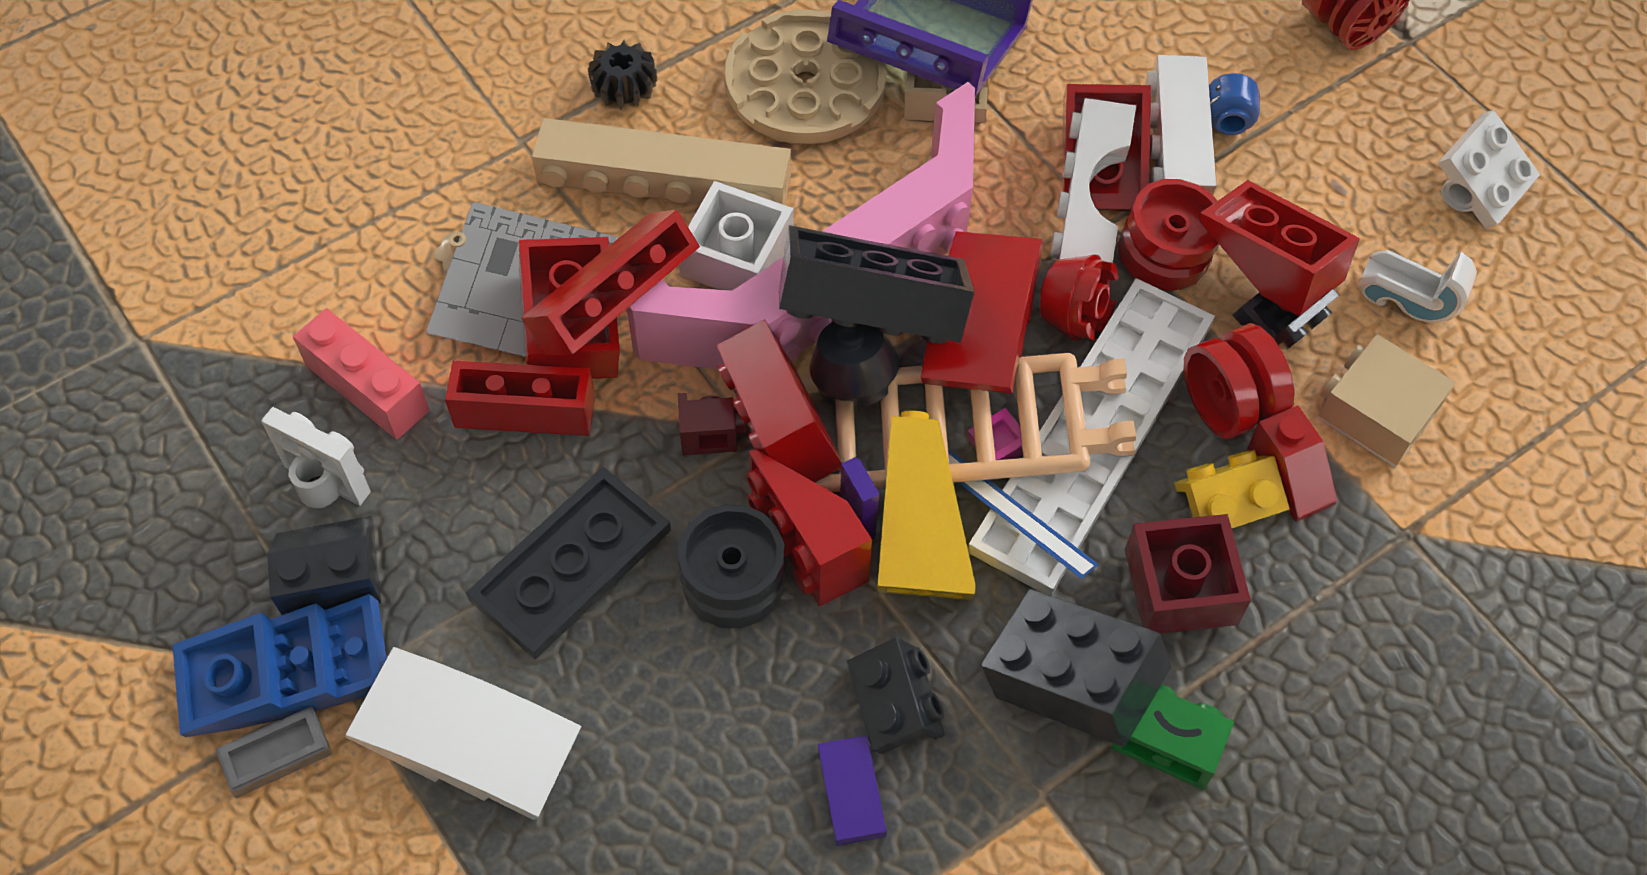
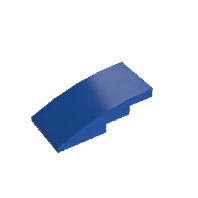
[172,594,387,737]

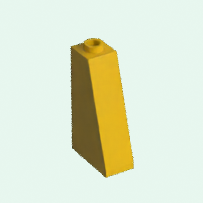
[877,411,975,600]

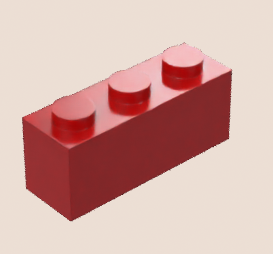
[445,360,596,436]

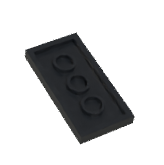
[466,467,671,660]

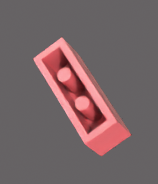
[292,308,430,440]

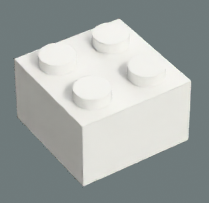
[679,181,794,291]

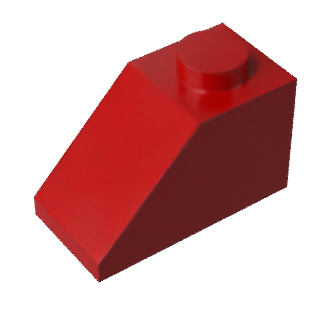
[1247,405,1337,522]

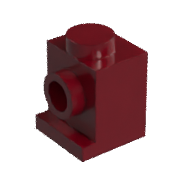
[677,393,745,456]

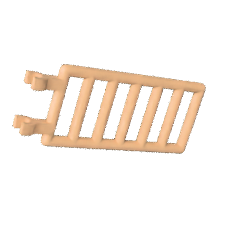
[800,353,1136,492]

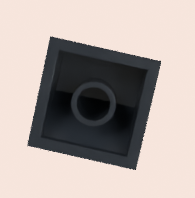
[267,516,382,615]

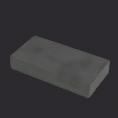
[216,706,332,798]

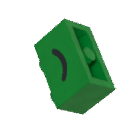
[1110,684,1235,790]

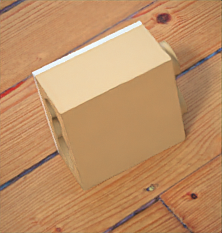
[1318,334,1456,468]

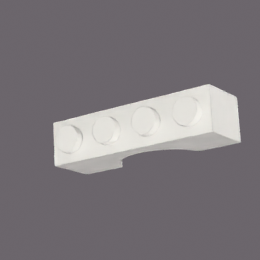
[1050,98,1136,263]

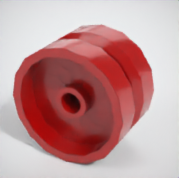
[1117,179,1220,290]
[1183,323,1295,439]

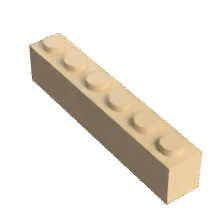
[532,118,791,205]

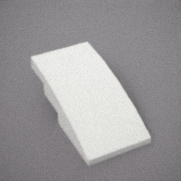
[344,647,581,820]

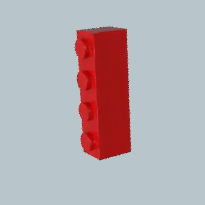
[521,209,700,355]

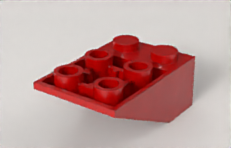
[746,449,872,607]

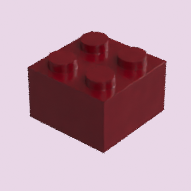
[1124,514,1251,634]

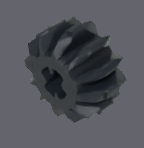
[588,39,658,110]

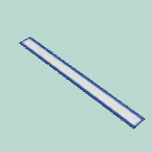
[948,449,1099,579]

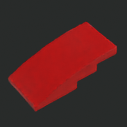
[920,231,1043,394]

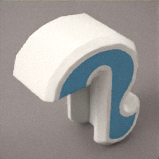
[1359,250,1477,323]

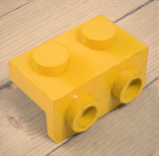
[1174,450,1289,528]

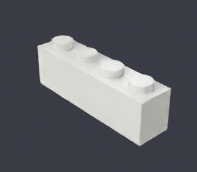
[1145,55,1216,195]

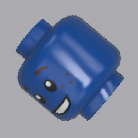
[1209,73,1260,135]

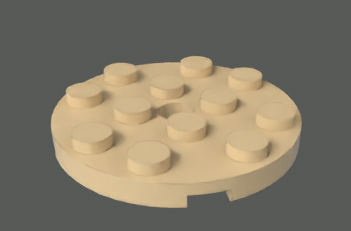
[725,10,887,144]

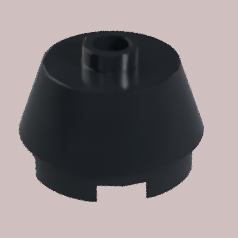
[809,322,899,408]

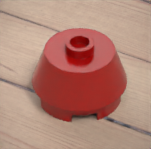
[1040,254,1119,341]

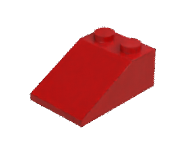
[1062,84,1151,211]
[1199,180,1360,316]

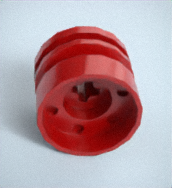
[1302,0,1410,50]

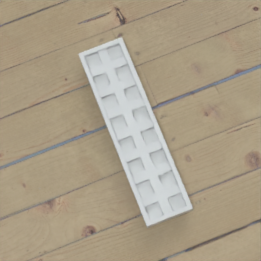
[968,278,1215,596]

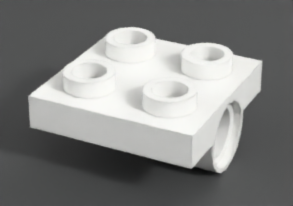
[1438,109,1540,228]
[261,407,371,508]

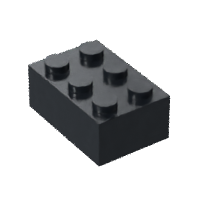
[981,589,1171,747]

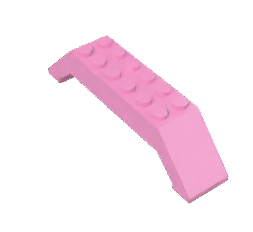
[627,82,975,369]

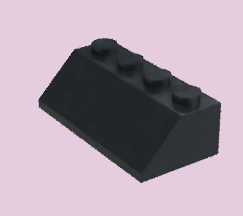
[778,225,974,344]

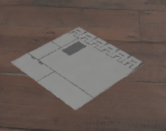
[426,202,620,357]

